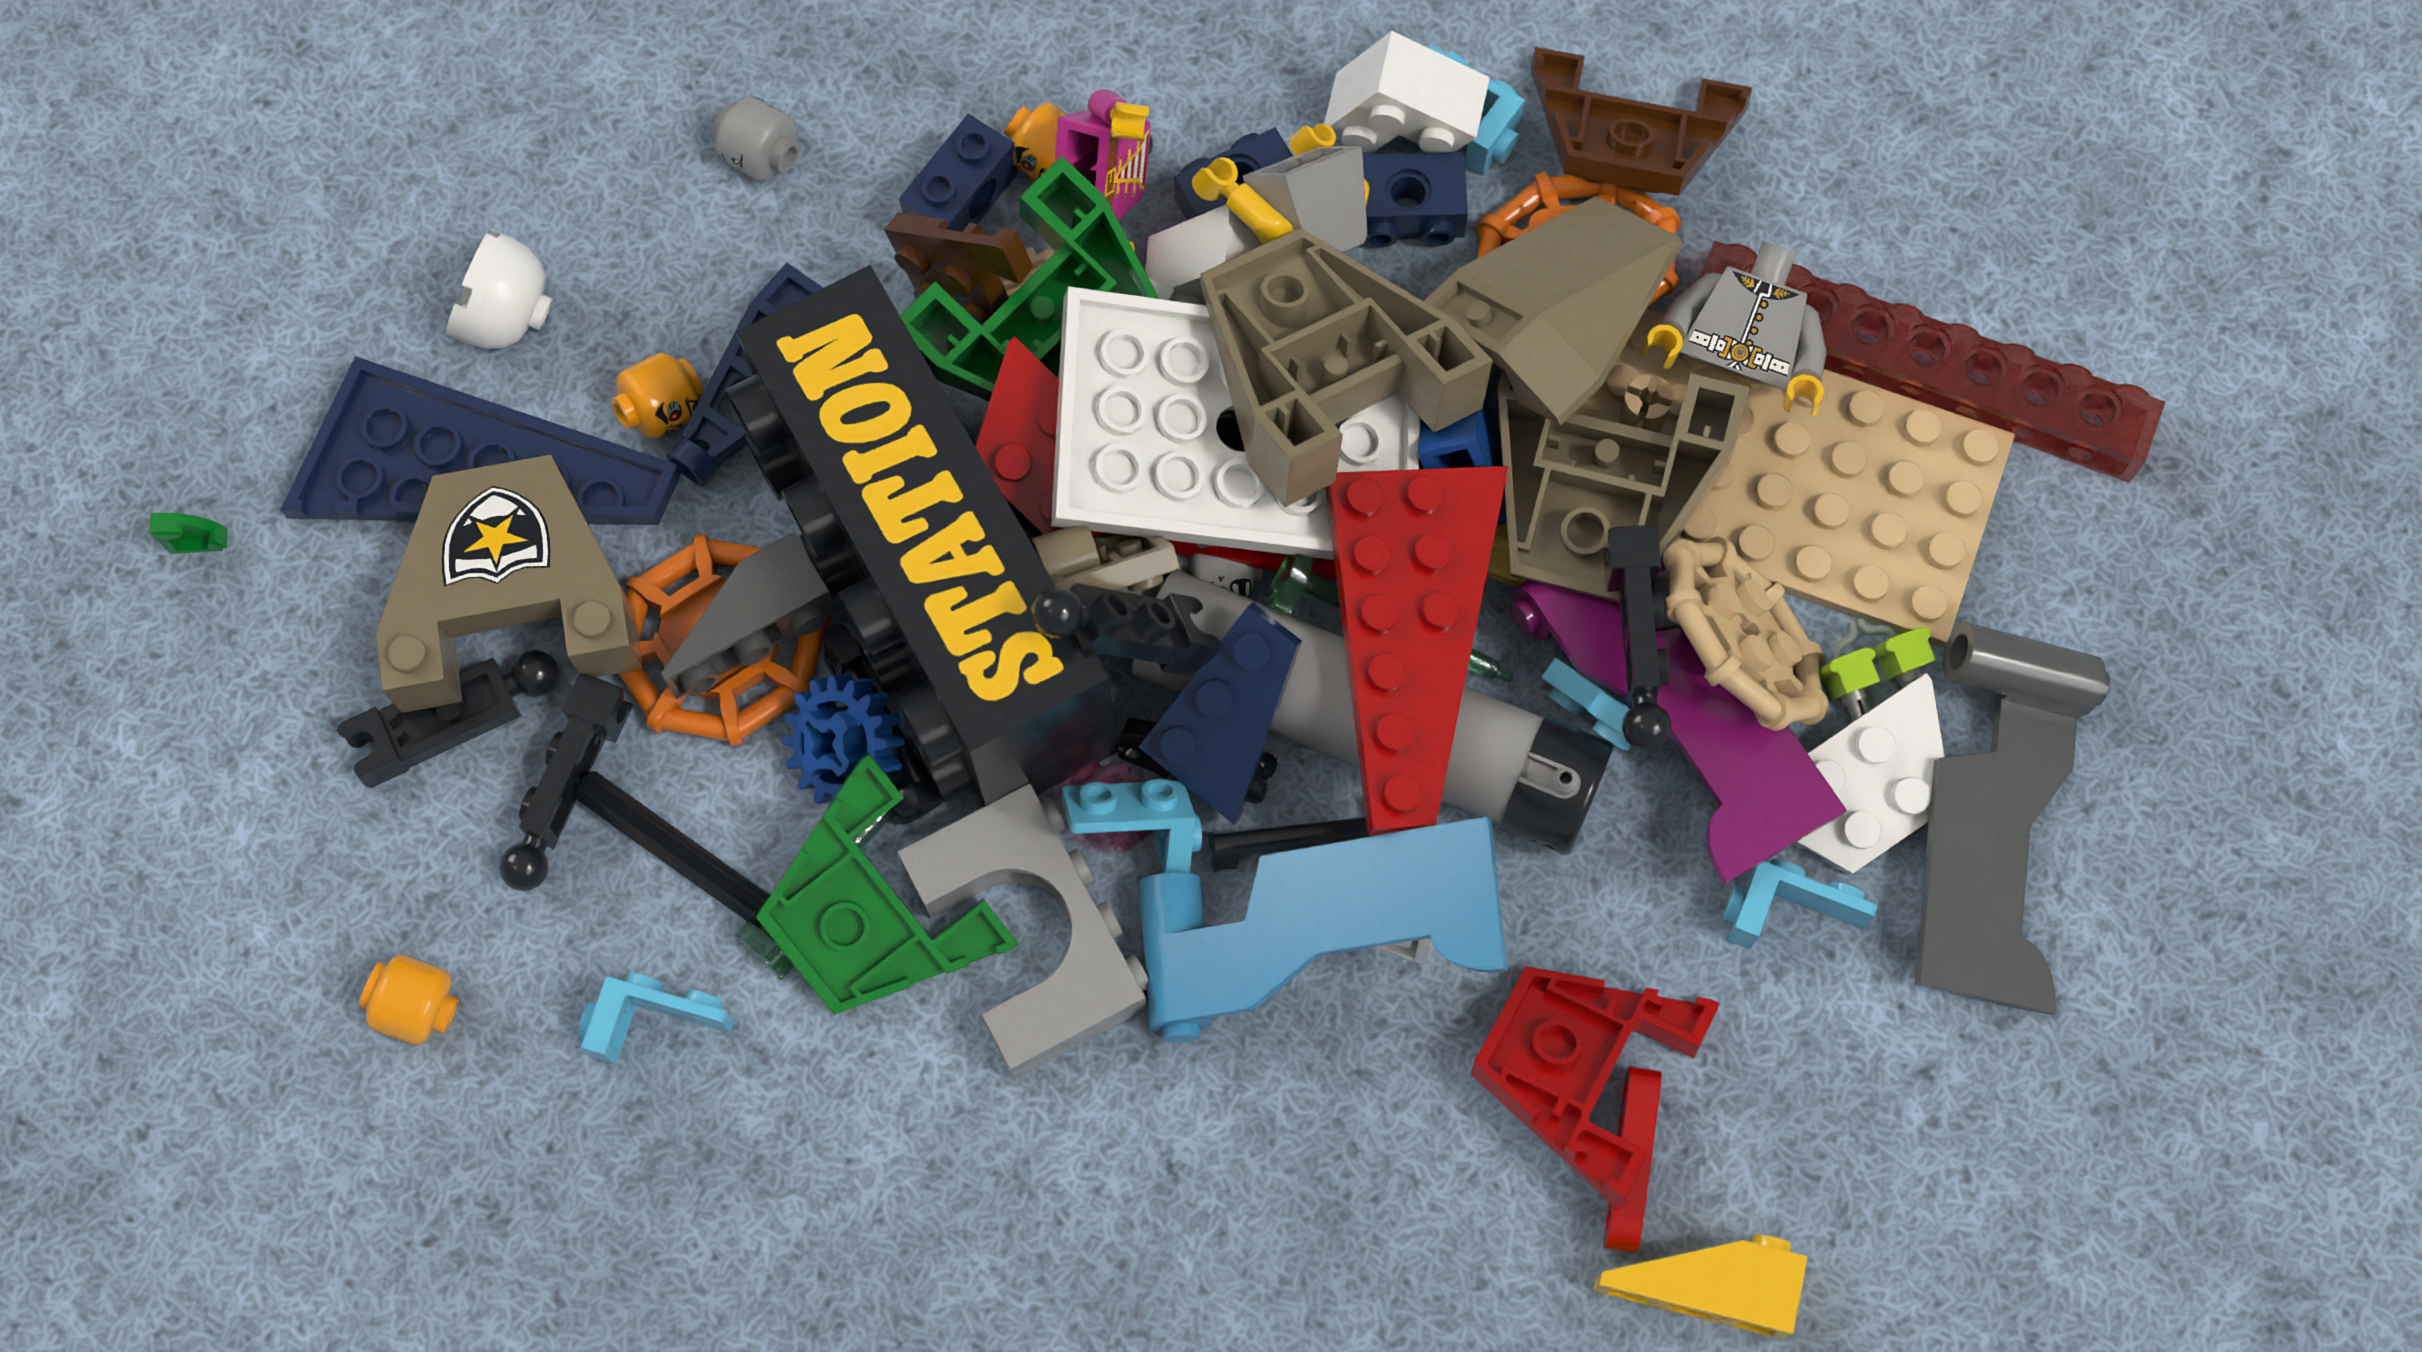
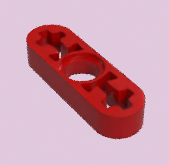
[1603,1065,1662,1254]

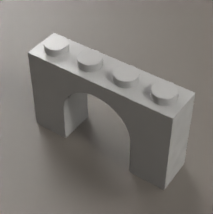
[897,783,1149,1080]

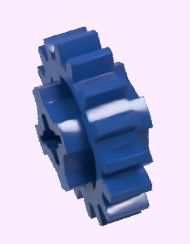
[782,674,905,804]

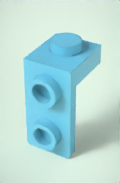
[1427,45,1525,176]
[1062,779,1202,873]
[1722,859,1878,949]
[578,973,735,1065]

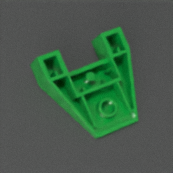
[900,156,1159,402]

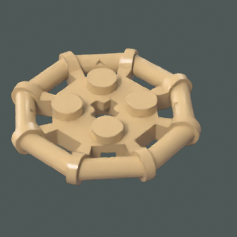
[1663,537,1829,731]

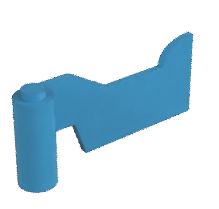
[1139,817,1508,1043]

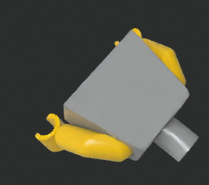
[1192,124,1370,253]

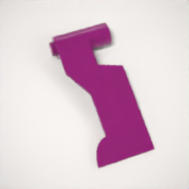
[1509,559,1847,886]

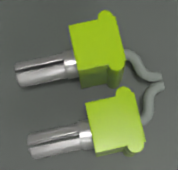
[1820,618,1936,722]

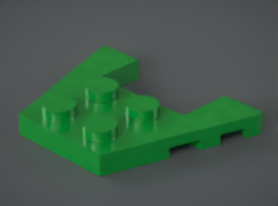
[756,752,1019,1015]

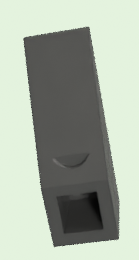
[661,532,836,699]

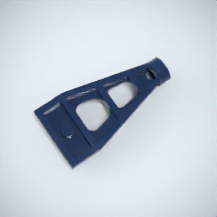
[666,262,823,487]

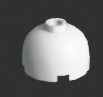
[446,228,553,349]

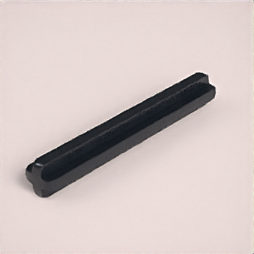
[574,771,769,930]

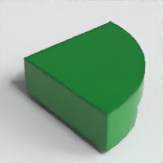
[150,513,228,554]

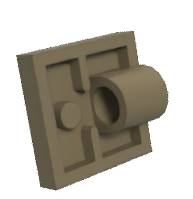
[1029,525,1180,591]

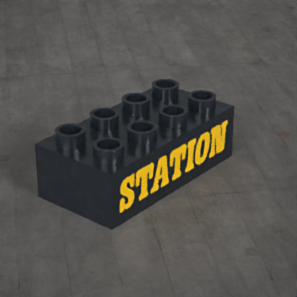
[726,265,1118,807]

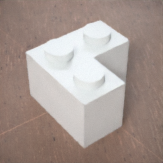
[1324,31,1490,153]
[1145,205,1263,305]

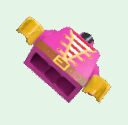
[1055,89,1153,252]

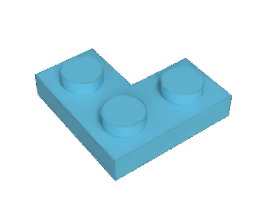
[1541,658,1631,751]

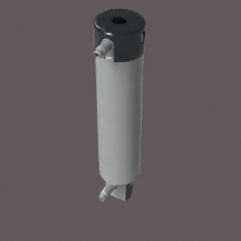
[1116,570,1614,855]

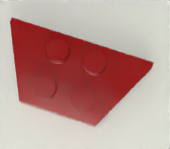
[975,336,1106,537]

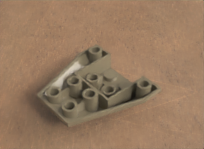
[1422,196,1682,426]

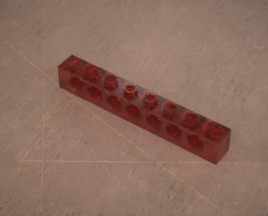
[1699,240,2166,483]

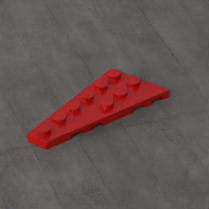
[1325,466,1509,836]

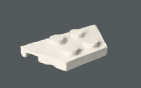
[1793,673,1944,875]

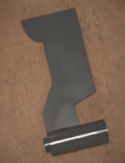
[1914,622,2110,1015]

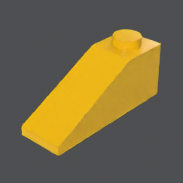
[1593,1234,1808,1340]

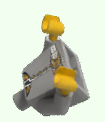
[1640,241,1827,417]

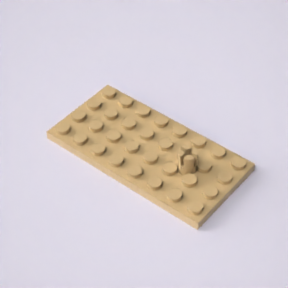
[1575,309,2015,648]

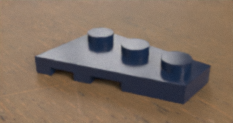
[1139,602,1302,825]

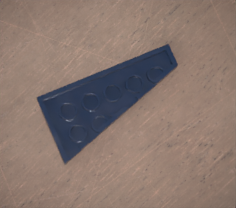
[280,356,682,525]

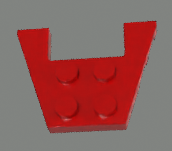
[1470,966,1720,1209]

